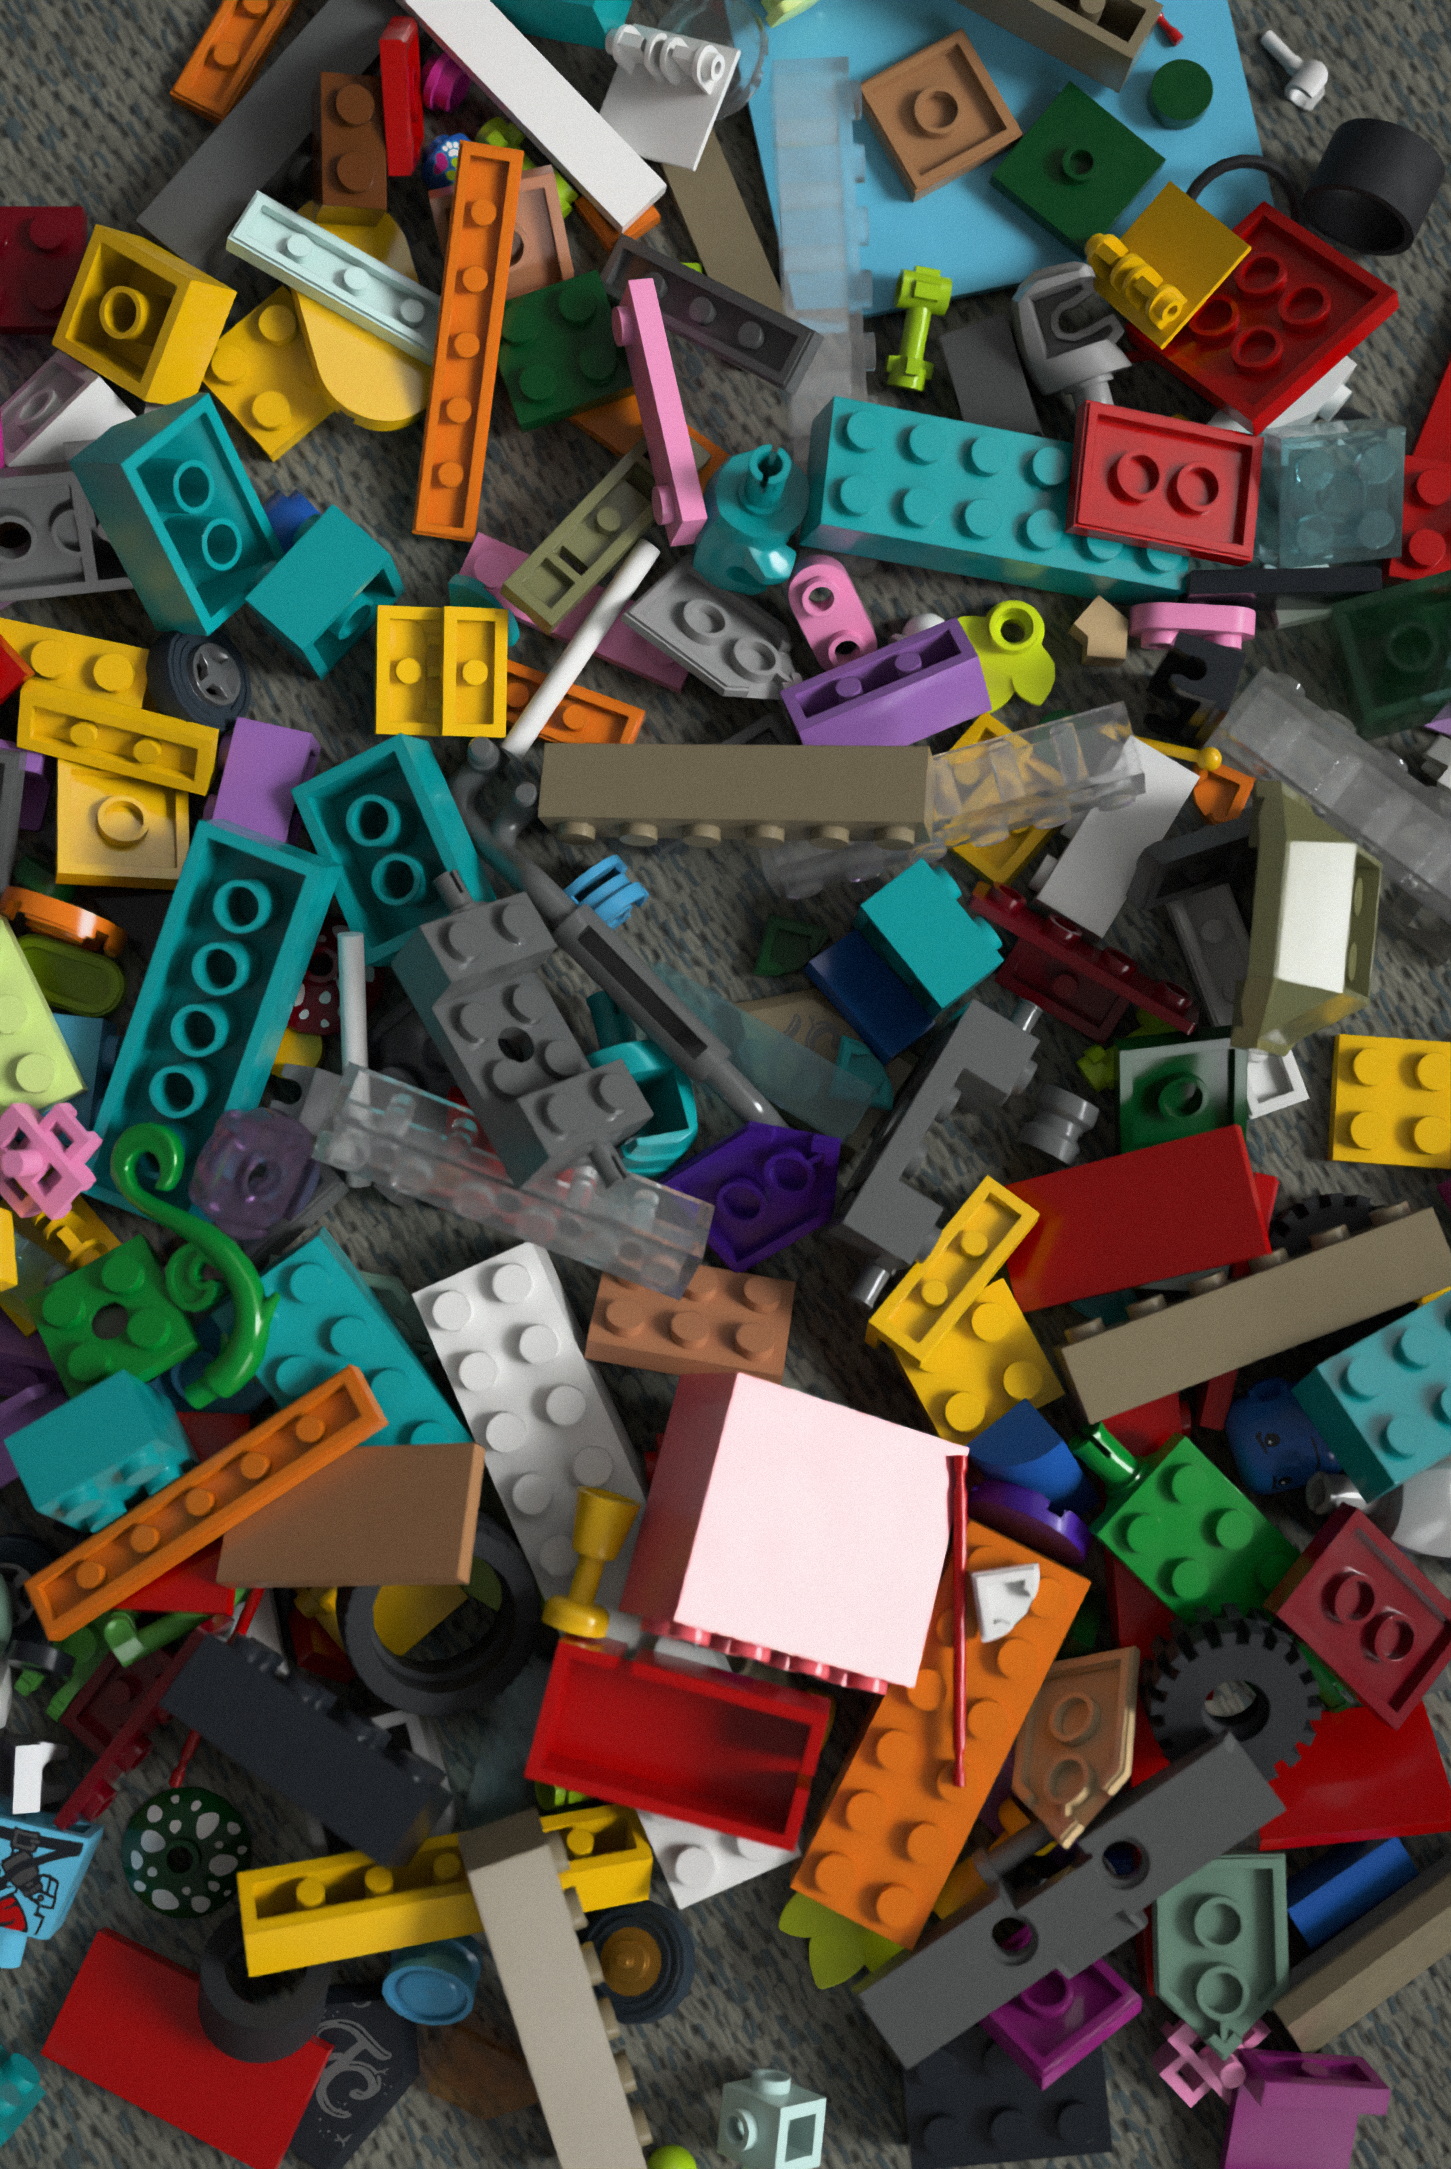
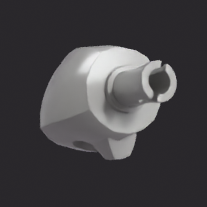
[1010,261,1132,412]
[1306,1455,1451,1557]

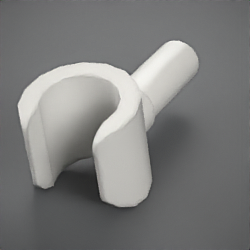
[1260,30,1328,112]

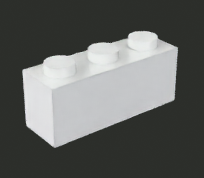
[1028,737,1200,946]

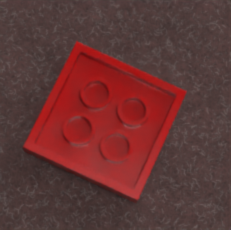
[1125,201,1400,437]

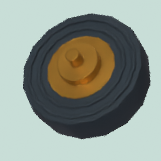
[580,1900,695,2024]

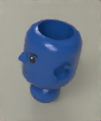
[1225,1377,1342,1496]

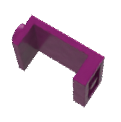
[1218,2048,1391,2169]

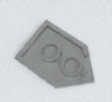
[620,553,803,700]

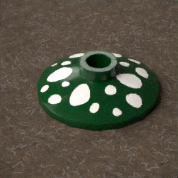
[122,1787,251,1918]

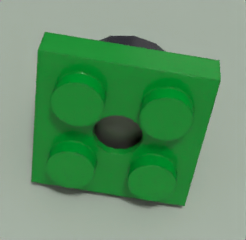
[25,1233,203,1400]

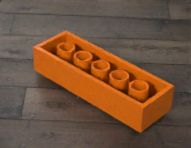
[790,1516,1091,1951]

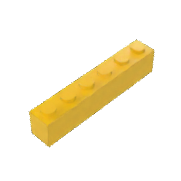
[237,1803,653,1977]

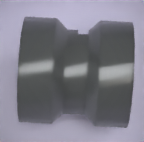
[1015,1083,1101,1168]

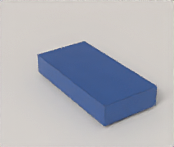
[804,929,937,1066]

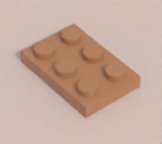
[584,1248,796,1386]

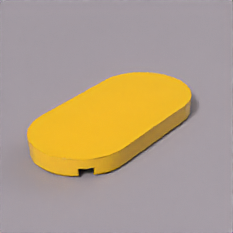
[289,200,432,431]

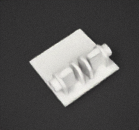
[599,24,741,172]

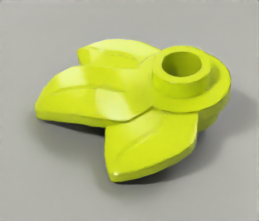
[958,600,1055,717]
[778,1891,904,1989]

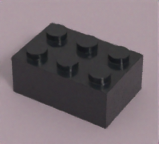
[898,2022,1113,2169]

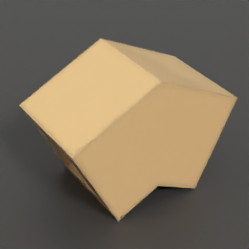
[1068,595,1129,668]

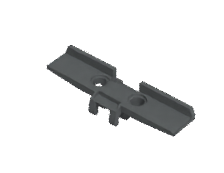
[851,1727,1286,2070]

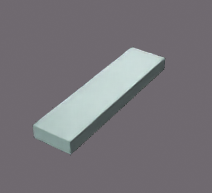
[226,190,441,367]

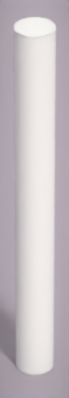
[500,538,660,761]
[337,932,372,1188]

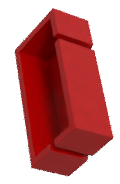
[524,1632,831,1853]

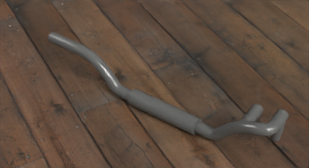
[447,736,916,1286]

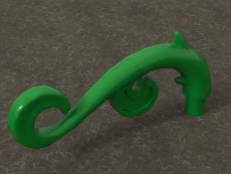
[110,1122,281,1409]

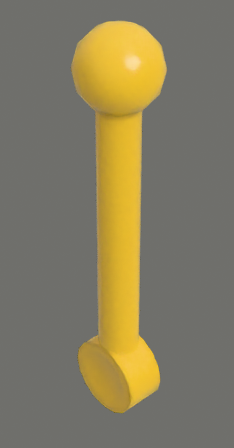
[1094,725,1222,771]

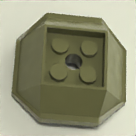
[1230,780,1383,1057]

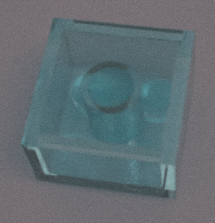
[1253,418,1406,568]

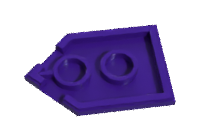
[654,1121,841,1273]

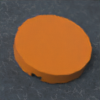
[0,886,129,958]

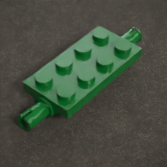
[1068,1421,1356,1713]

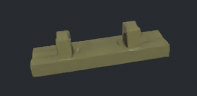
[500,435,712,636]

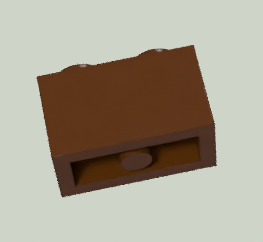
[311,71,387,227]

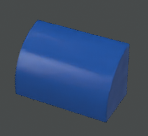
[964,1398,1101,1518]
[1286,1837,1419,1952]

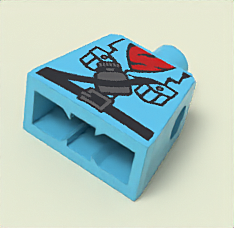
[0,1806,105,1968]

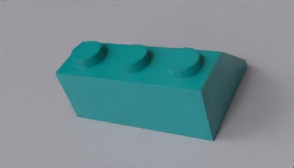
[68,393,285,636]

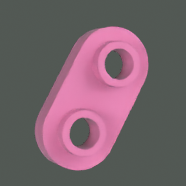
[786,555,877,671]
[1129,602,1256,651]

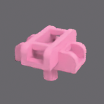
[0,1103,103,1220]
[1152,2018,1271,2108]

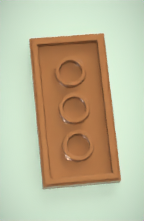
[216,1442,486,1588]

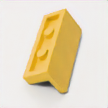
[16,679,220,796]
[865,1175,1040,1369]

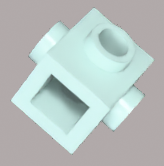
[717,2069,826,2169]

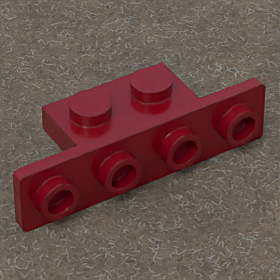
[966,881,1200,1045]
[52,1616,235,1831]

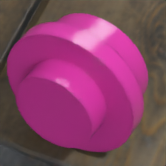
[421,51,472,113]

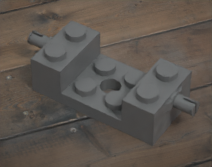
[0,439,134,603]
[390,869,654,1191]
[817,998,1043,1310]

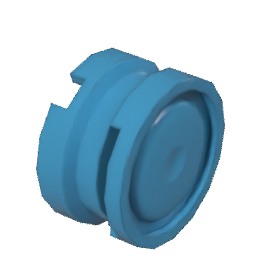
[563,855,649,930]
[382,1935,484,2026]

